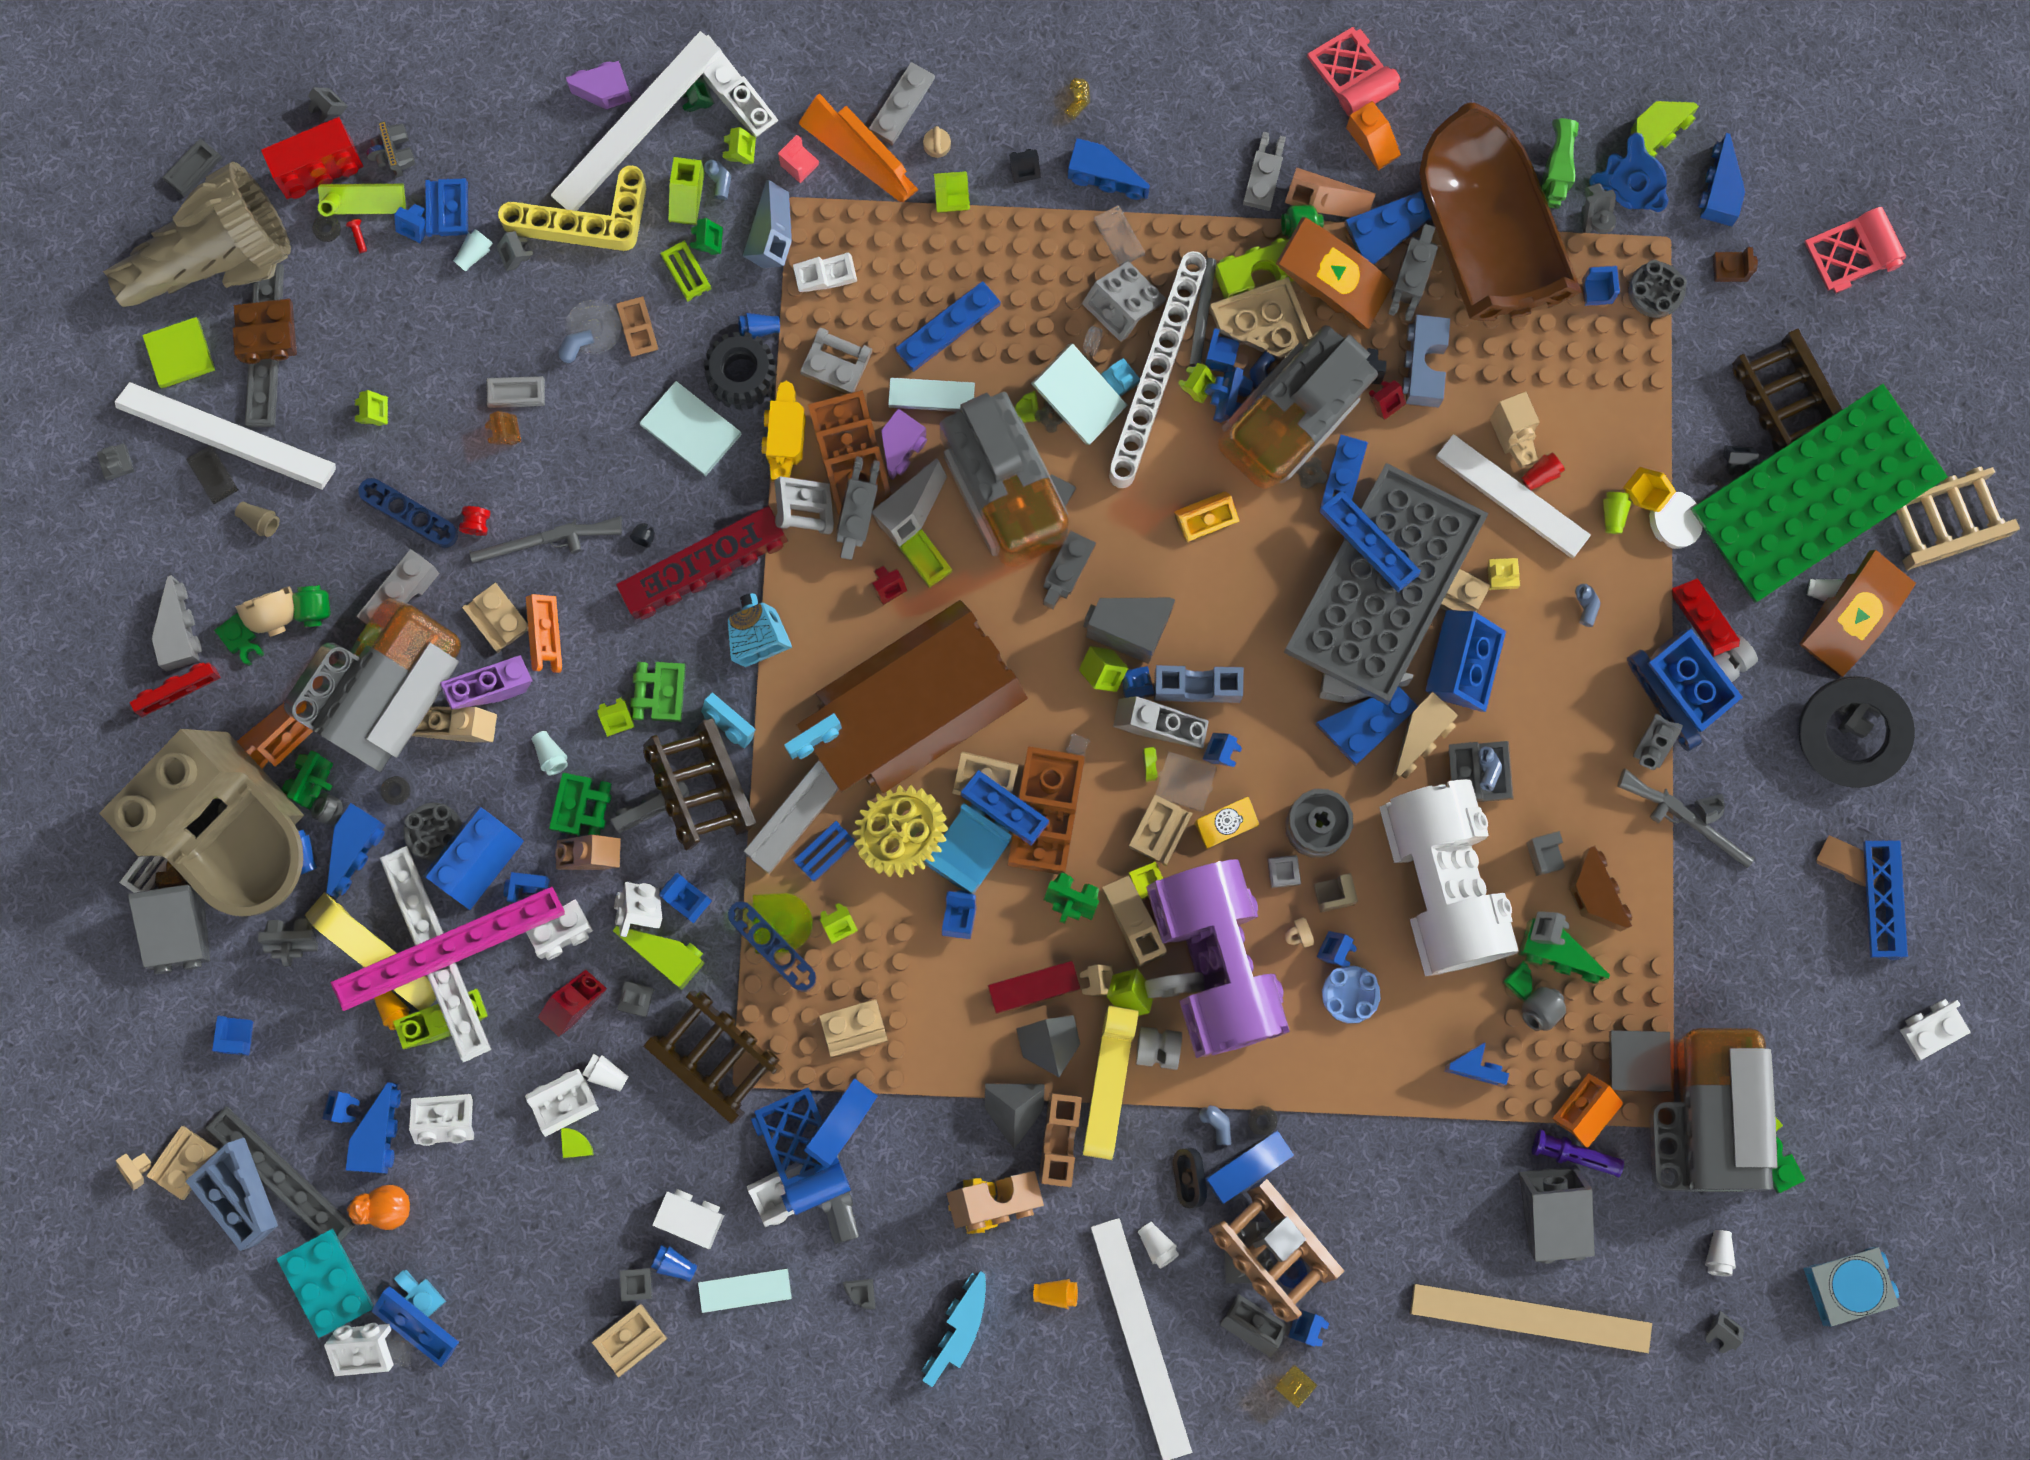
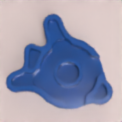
[1589,133,1669,212]

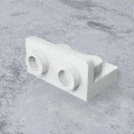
[526,899,593,960]
[1900,999,1971,1061]
[409,1094,474,1146]
[324,1323,394,1376]

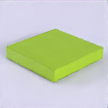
[142,317,215,389]

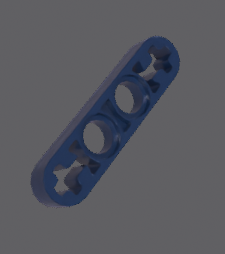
[358,478,458,548]
[1627,649,1702,751]
[728,901,817,992]

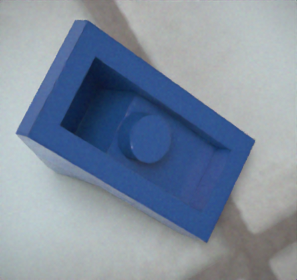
[1444,1043,1509,1087]

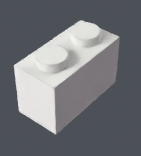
[653,1189,725,1249]

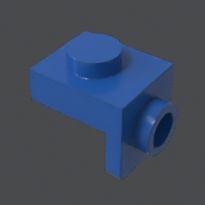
[659,873,712,924]
[942,890,977,939]

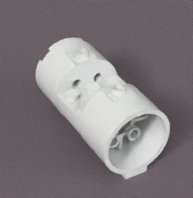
[1379,779,1519,976]

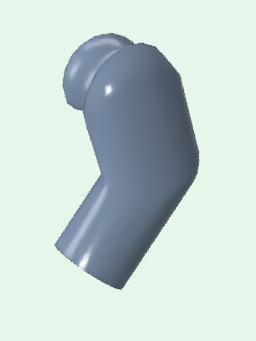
[559,329,594,363]
[1199,1105,1231,1145]

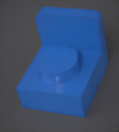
[504,872,550,904]

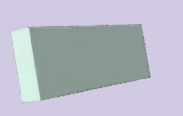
[888,378,975,412]
[698,1269,792,1313]

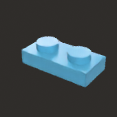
[701,692,756,748]
[784,713,842,760]

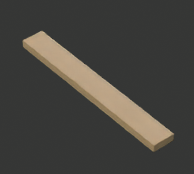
[1410,1284,1652,1353]

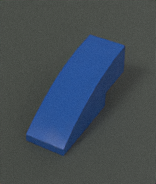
[804,1078,878,1168]
[1205,1130,1294,1204]

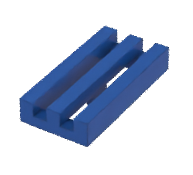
[794,821,856,882]

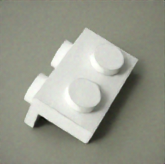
[614,882,662,937]
[525,1069,599,1137]
[747,1163,803,1227]

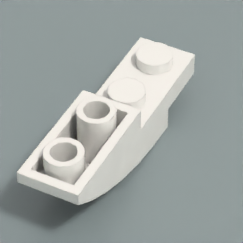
[702,35,778,138]

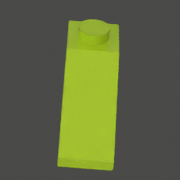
[613,926,705,990]

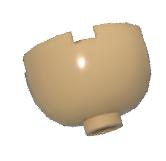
[235,586,294,637]

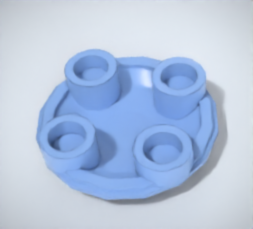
[1322,966,1381,1024]

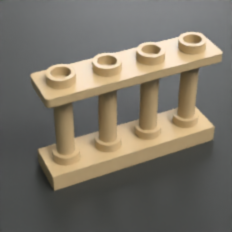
[1896,466,2020,571]

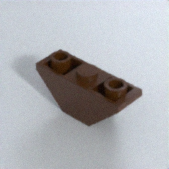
[1570,846,1632,932]

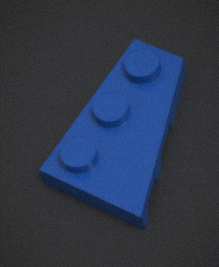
[1344,191,1432,265]

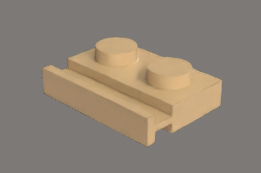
[1440,569,1491,612]
[462,582,528,653]
[952,751,1019,795]
[1129,795,1193,866]
[819,999,888,1058]
[147,1126,219,1200]
[592,1304,668,1377]

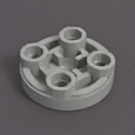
[1145,972,1205,998]

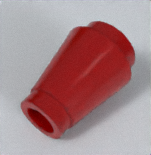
[1521,452,1565,491]

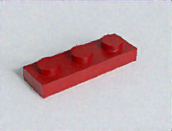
[1672,578,1740,657]
[129,662,221,717]

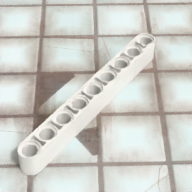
[1109,251,1206,488]

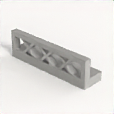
[744,761,839,874]

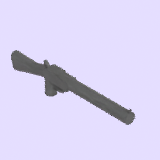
[469,515,622,563]
[1617,768,1755,868]

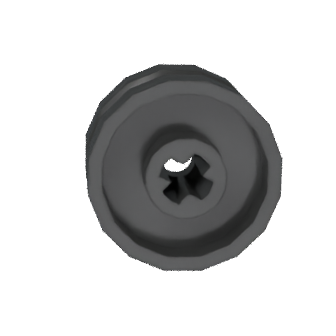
[1285,789,1353,858]

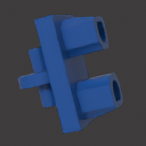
[1205,367,1253,423]

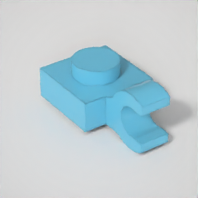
[394,1270,446,1317]

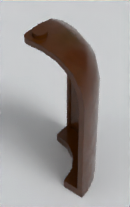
[1419,102,1582,321]

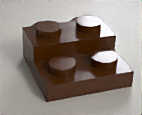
[233,299,297,364]

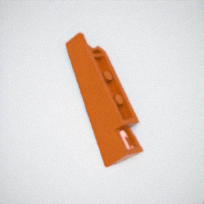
[799,93,918,202]
[237,676,323,769]

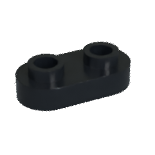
[1173,1148,1207,1209]

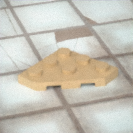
[1209,277,1312,361]

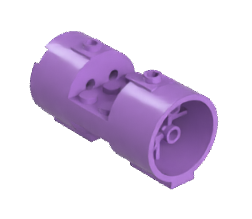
[1146,859,1290,1058]

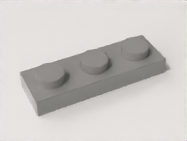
[869,62,935,145]

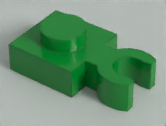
[214,613,264,666]
[1772,1137,1806,1194]

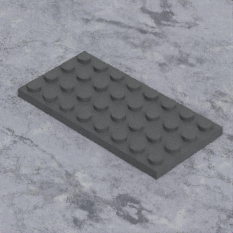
[1284,463,1488,705]

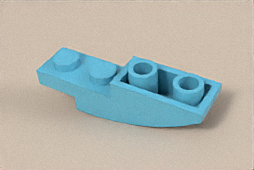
[921,1271,986,1387]

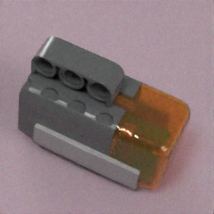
[1218,325,1378,489]
[939,392,1069,567]
[284,598,461,772]
[1649,1028,1777,1192]

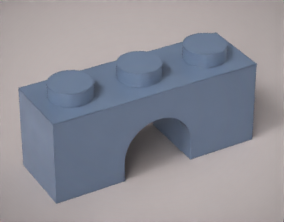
[1402,315,1450,408]
[1154,665,1244,703]

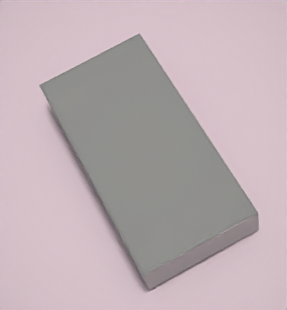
[487,376,545,408]

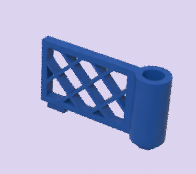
[751,1087,851,1215]

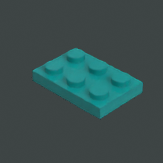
[276,1228,374,1339]

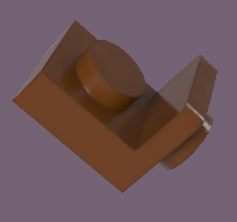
[1713,247,1758,282]

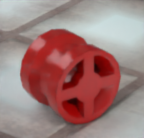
[459,506,491,536]

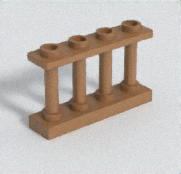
[1209,1179,1344,1322]

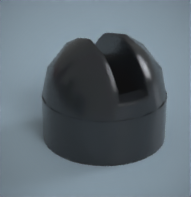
[630,523,655,548]

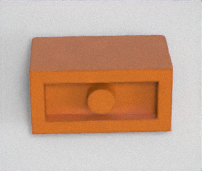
[1552,1073,1623,1148]

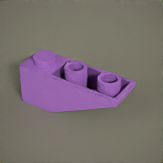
[440,655,532,710]

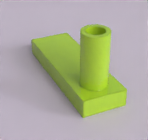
[318,183,406,217]

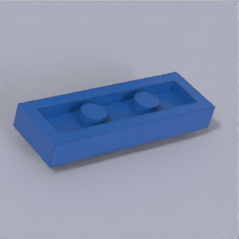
[961,770,1049,846]
[371,1286,459,1367]

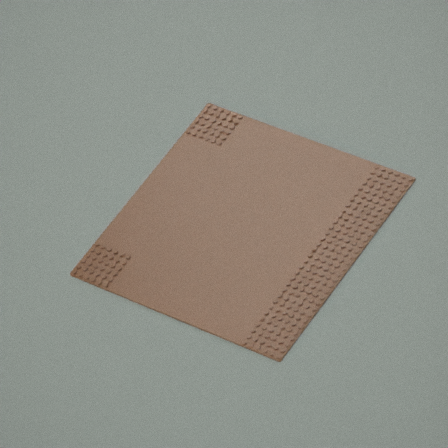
[733,197,1674,1128]

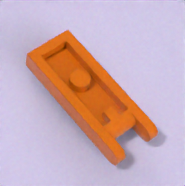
[526,594,562,673]

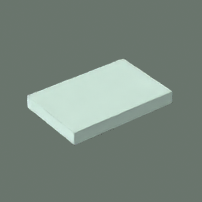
[1031,343,1127,445]
[640,381,742,477]

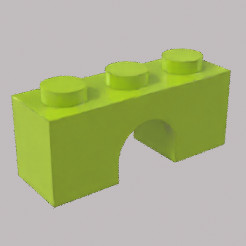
[1215,237,1294,299]

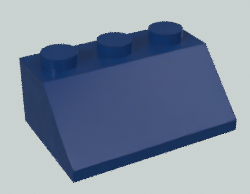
[1426,610,1506,712]
[1647,629,1743,732]
[423,805,524,910]

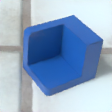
[1582,266,1620,306]
[1205,328,1239,373]
[212,1016,254,1056]

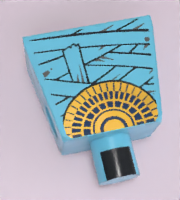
[728,593,792,667]

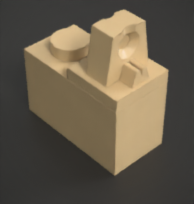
[1490,392,1540,469]

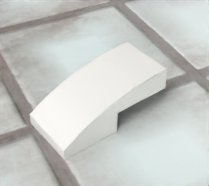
[793,252,857,292]

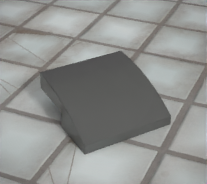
[1449,741,1514,802]

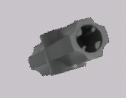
[813,1154,859,1244]

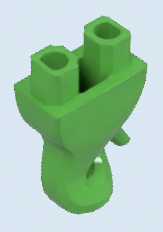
[1540,118,1579,209]

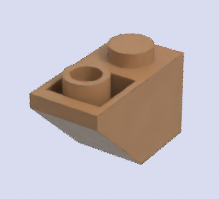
[555,835,621,870]

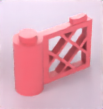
[1307,27,1401,117]
[1804,207,1906,294]

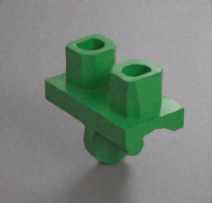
[282,750,334,810]
[1043,872,1100,924]

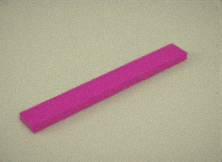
[330,887,565,1011]

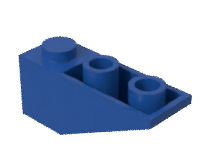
[1698,133,1745,227]
[1067,138,1150,200]
[326,803,386,899]
[346,1082,401,1174]

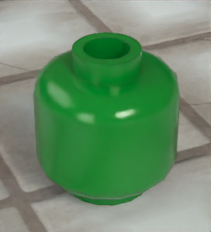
[1281,205,1324,239]
[292,585,331,627]

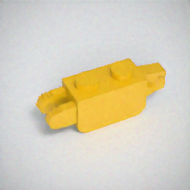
[762,380,806,482]

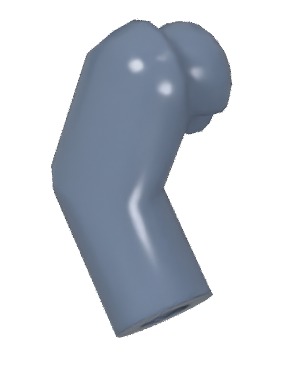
[704,160,731,200]
[1575,584,1601,627]
[1478,746,1502,791]

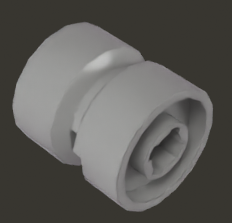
[1710,634,1758,682]
[1136,1026,1182,1070]

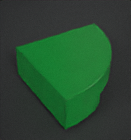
[1502,960,1532,1002]

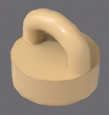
[923,126,951,158]
[1285,917,1314,948]

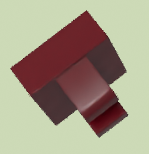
[1369,380,1406,420]
[872,565,908,605]

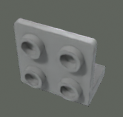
[1082,262,1166,342]

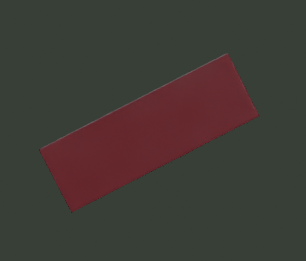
[988,961,1081,1014]

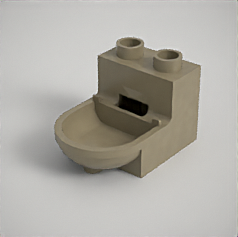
[99,729,304,916]

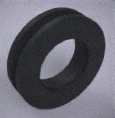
[1798,676,1915,788]

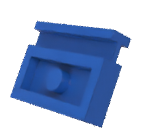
[425,178,468,237]

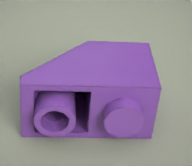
[566,61,632,109]
[881,409,927,480]

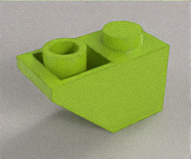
[668,157,705,225]

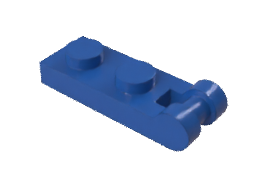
[1320,434,1368,509]

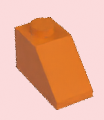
[1346,101,1401,171]

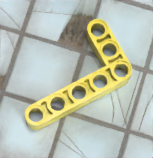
[498,165,646,251]
[305,892,436,1011]
[1083,1006,1138,1160]

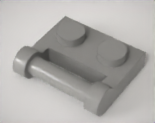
[800,327,872,394]
[774,476,834,535]

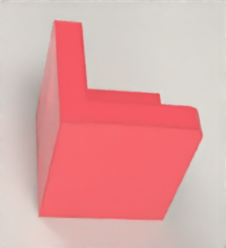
[778,135,819,183]

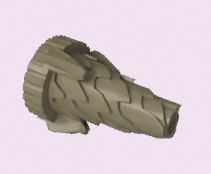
[103,161,291,307]

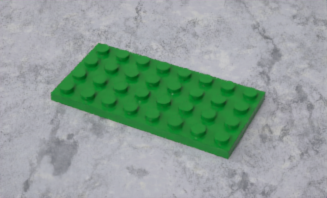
[1691,383,1948,603]

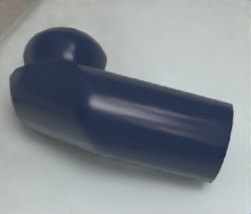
[1249,351,1275,390]

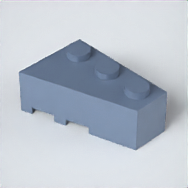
[186,1138,278,1251]

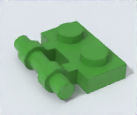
[630,662,686,722]

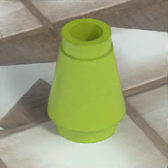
[1603,492,1632,534]

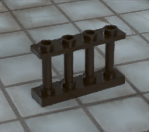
[1732,328,1843,453]
[643,718,756,851]
[643,991,782,1124]

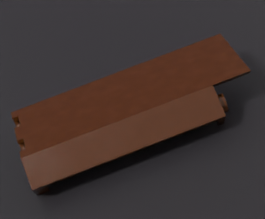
[796,600,1028,793]

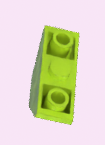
[1631,101,1699,158]
[393,989,488,1049]

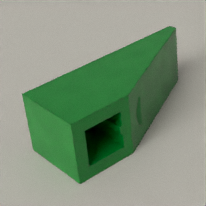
[1518,918,1610,984]

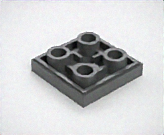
[1609,1030,1671,1092]

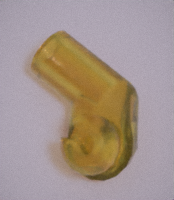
[1064,78,1090,120]

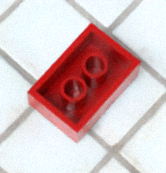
[261,117,364,199]

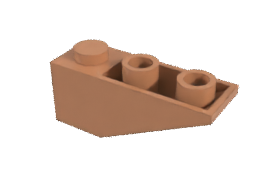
[1285,168,1376,218]

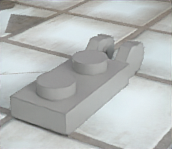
[1243,132,1286,211]

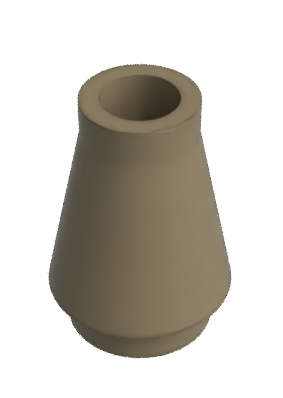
[235,501,280,537]

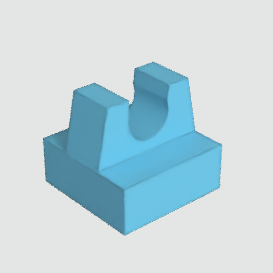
[1101,358,1140,397]

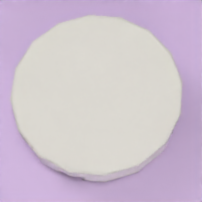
[1649,492,1702,549]

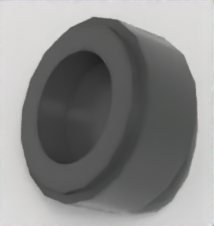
[311,793,343,825]

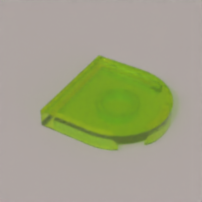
[753,893,813,954]

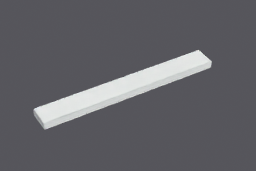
[551,31,722,211]
[115,382,336,490]
[380,846,491,1062]
[1091,1218,1192,1460]

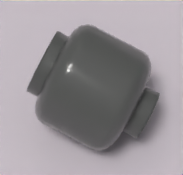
[1522,987,1566,1031]

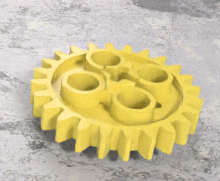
[853,785,948,877]

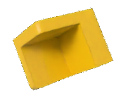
[1623,467,1676,512]

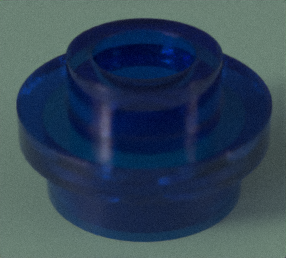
[1278,1259,1307,1288]

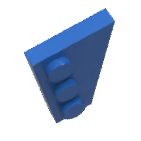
[1315,686,1418,766]

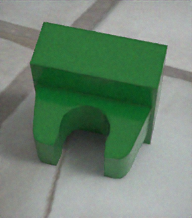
[690,218,723,255]

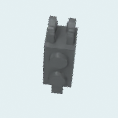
[1388,224,1438,321]
[836,456,880,560]

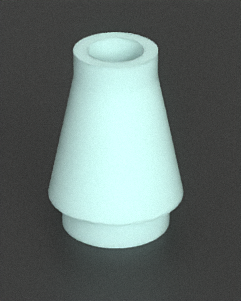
[453,229,493,271]
[531,731,568,776]

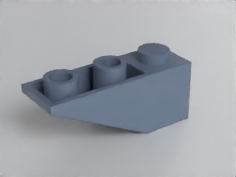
[743,180,792,268]

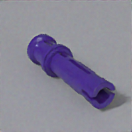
[1532,1129,1625,1178]

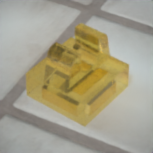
[1274,1365,1318,1408]

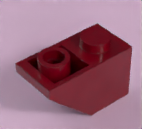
[538,969,607,1037]

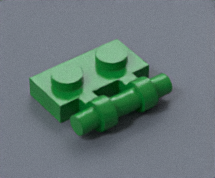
[549,773,612,836]

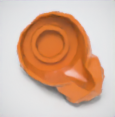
[347,1185,410,1230]

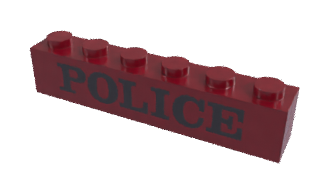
[616,505,788,620]

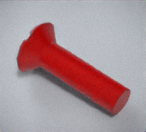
[346,219,367,253]

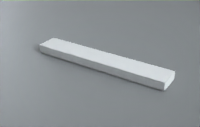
[1435,434,1591,559]

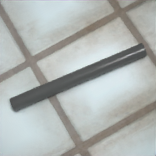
[1189,258,1217,367]

